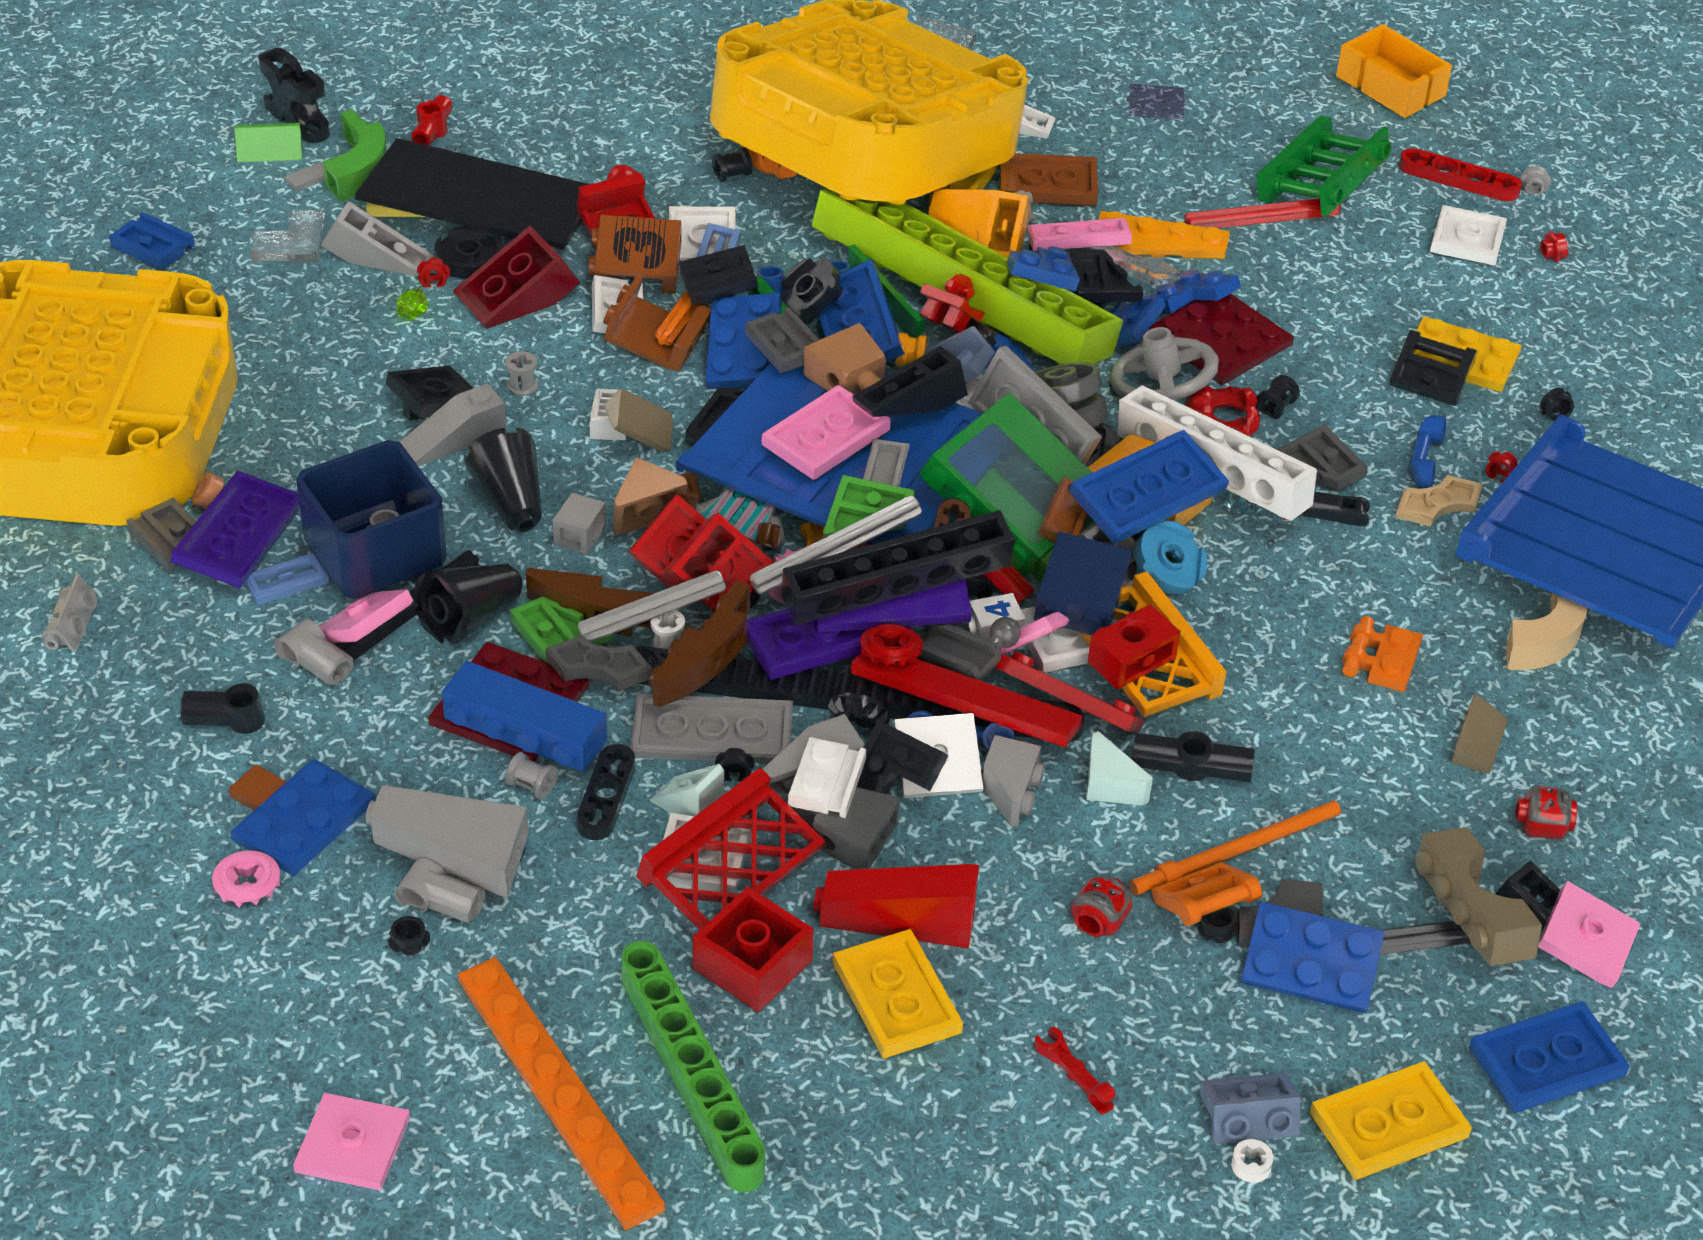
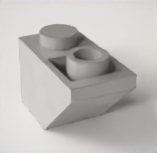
[983,735,1045,827]

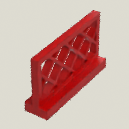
[636,768,826,930]

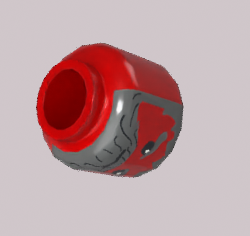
[1515,785,1577,839]
[1071,875,1133,937]

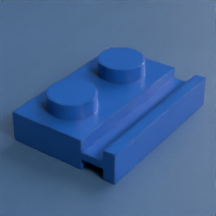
[109,212,195,271]
[1110,294,1166,347]

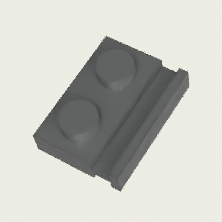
[745,307,819,373]
[126,498,196,573]

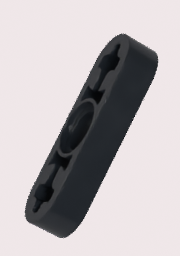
[577,744,635,840]

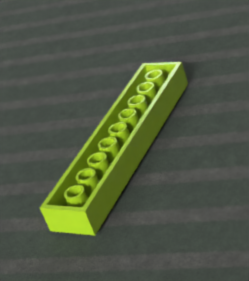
[811,188,1124,365]

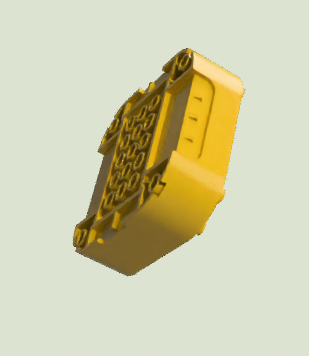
[710,0,1029,205]
[0,260,238,526]

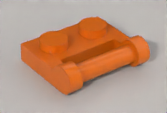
[1151,862,1262,926]

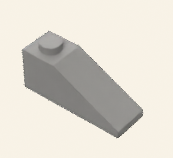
[321,201,435,277]
[400,383,507,466]
[763,714,865,805]

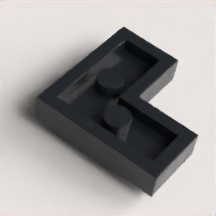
[856,720,949,794]

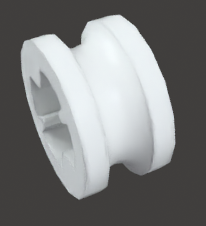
[1231,1139,1274,1183]

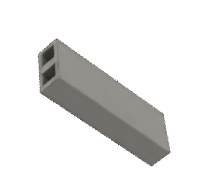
[285,157,334,192]

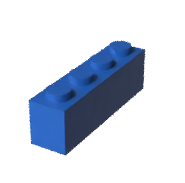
[442,660,607,772]

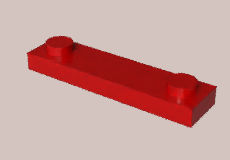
[994,650,1145,733]

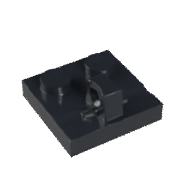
[386,365,473,420]

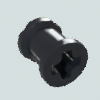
[712,147,753,182]
[1256,375,1300,419]

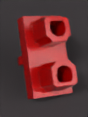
[919,274,985,333]

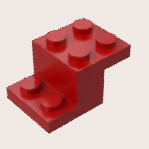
[627,494,774,612]

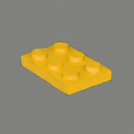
[1414,316,1522,393]
[832,929,963,1059]
[1309,1061,1472,1181]

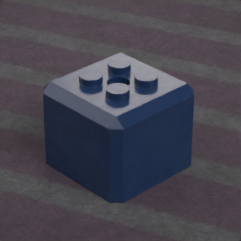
[296,440,447,599]

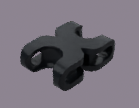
[258,48,330,143]

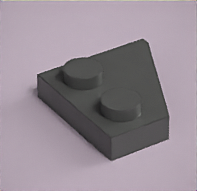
[1276,424,1367,491]

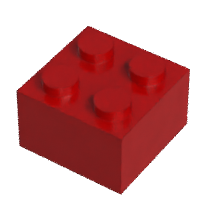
[693,886,814,1013]

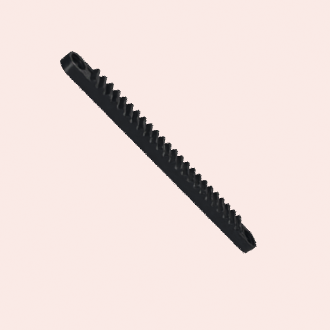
[635,646,1085,742]

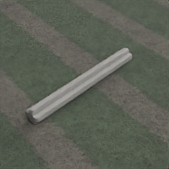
[750,496,922,595]

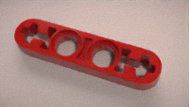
[1399,148,1522,201]

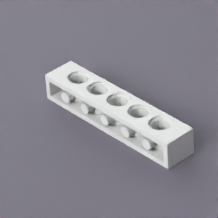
[1117,385,1317,521]

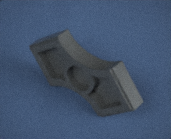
[546,635,652,692]
[1238,879,1323,948]

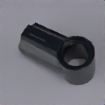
[181,683,265,734]

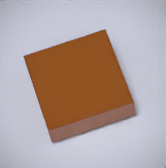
[228,764,286,810]

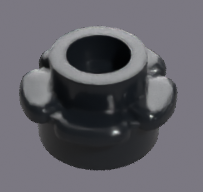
[1540,388,1574,421]
[715,748,755,782]
[1198,907,1238,943]
[388,916,430,955]

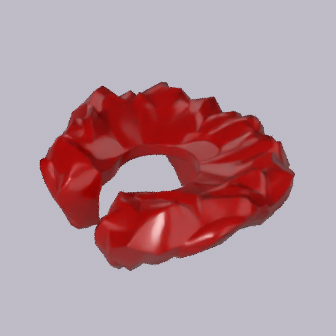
[1183,385,1260,437]

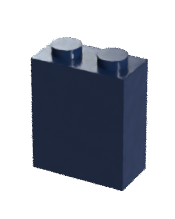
[1033,531,1132,635]

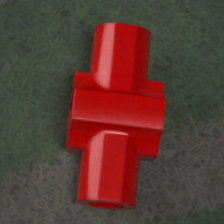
[411,95,453,146]

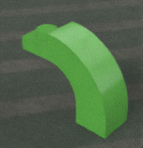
[323,109,387,202]

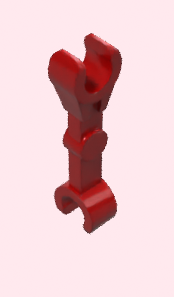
[1034,1027,1115,1115]

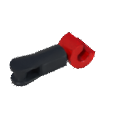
[1283,491,1370,526]

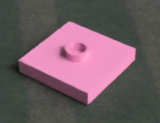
[319,589,413,643]
[1538,881,1641,988]
[293,1093,410,1191]

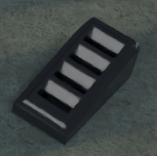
[1495,860,1560,929]

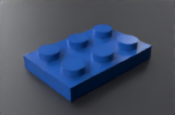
[705,293,782,389]
[230,758,376,877]
[1241,901,1385,1014]
[1469,1001,1630,1114]

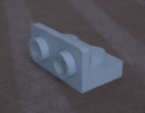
[924,326,995,383]
[1200,1073,1300,1144]

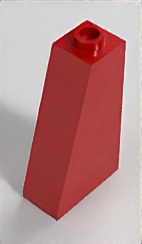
[813,864,979,949]

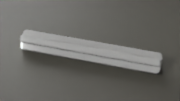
[578,571,726,642]

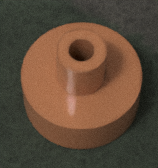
[192,471,224,510]

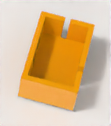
[1336,24,1452,118]

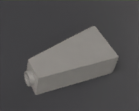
[366,785,529,897]

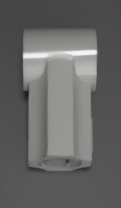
[274,619,354,685]
[394,857,485,923]

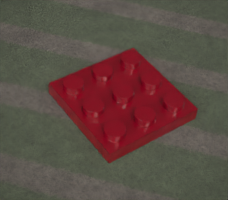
[1149,293,1294,386]
[428,641,590,762]

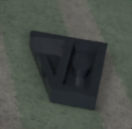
[1070,249,1143,304]

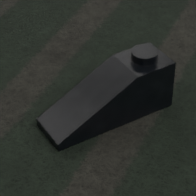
[852,346,968,417]

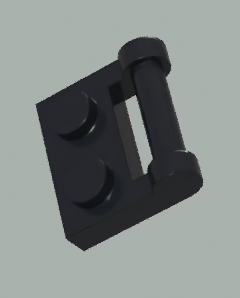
[1390,330,1478,406]

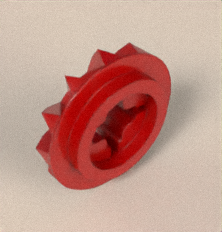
[860,624,923,667]

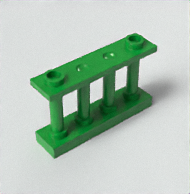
[1256,115,1391,217]

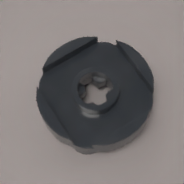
[435,226,502,278]
[777,257,843,324]

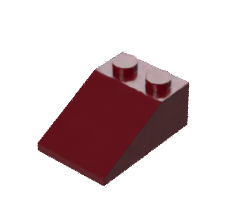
[453,225,580,329]

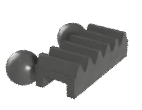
[917,617,1021,681]

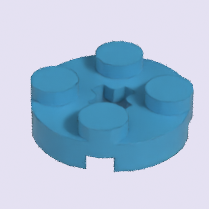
[1134,521,1207,594]

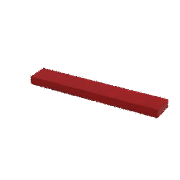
[851,651,1082,747]

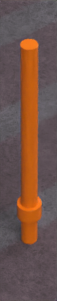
[1129,800,1341,896]

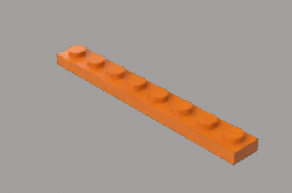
[457,957,665,1231]

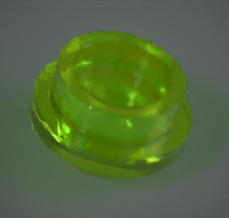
[396,289,429,321]

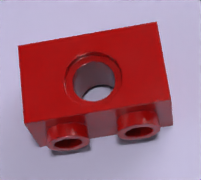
[1087,604,1181,690]

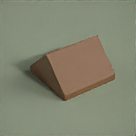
[612,457,687,536]

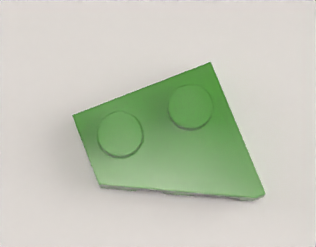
[823,475,915,539]
[509,596,612,664]

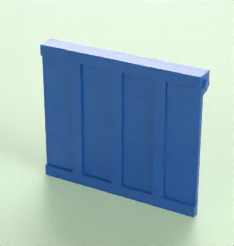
[676,363,1016,545]
[1455,414,1703,648]

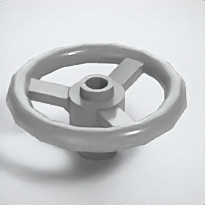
[1109,327,1219,401]

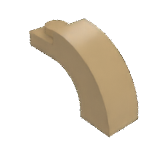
[1506,593,1588,670]

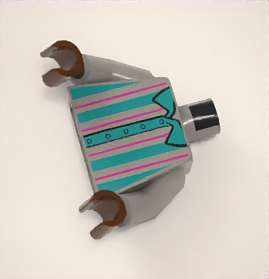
[678,488,785,553]

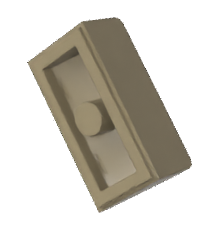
[605,389,673,452]
[1451,694,1508,774]

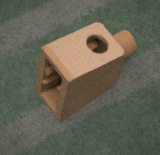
[804,323,886,395]

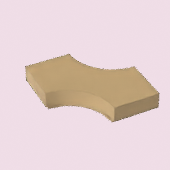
[1396,475,1483,527]

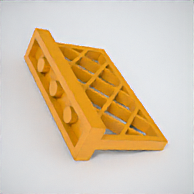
[1080,571,1227,717]

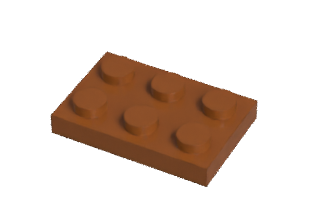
[1000,153,1098,206]

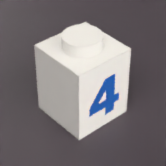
[963,593,1025,639]

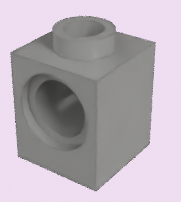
[552,493,606,555]

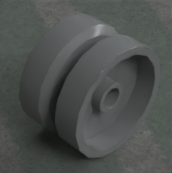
[1035,362,1108,428]

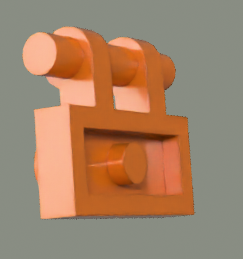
[1342,616,1423,693]

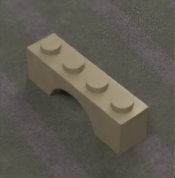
[1415,827,1542,966]

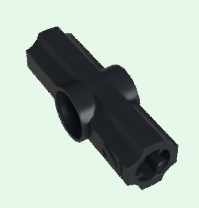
[1132,731,1255,782]

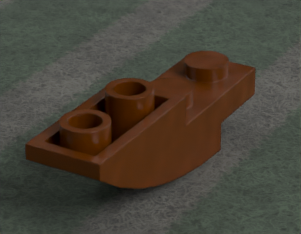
[526,568,655,636]
[649,580,750,707]

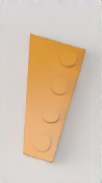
[1090,211,1230,259]

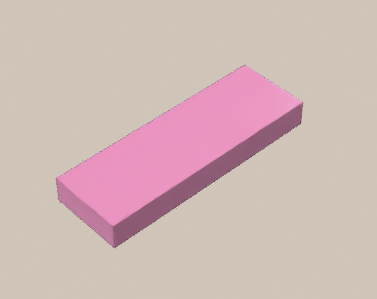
[1027,218,1132,251]

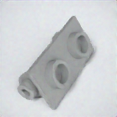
[42,574,98,652]

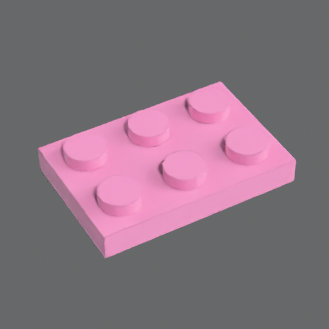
[762,385,891,480]

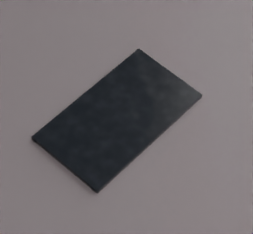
[355,138,589,250]

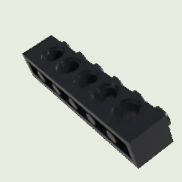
[781,510,1015,626]

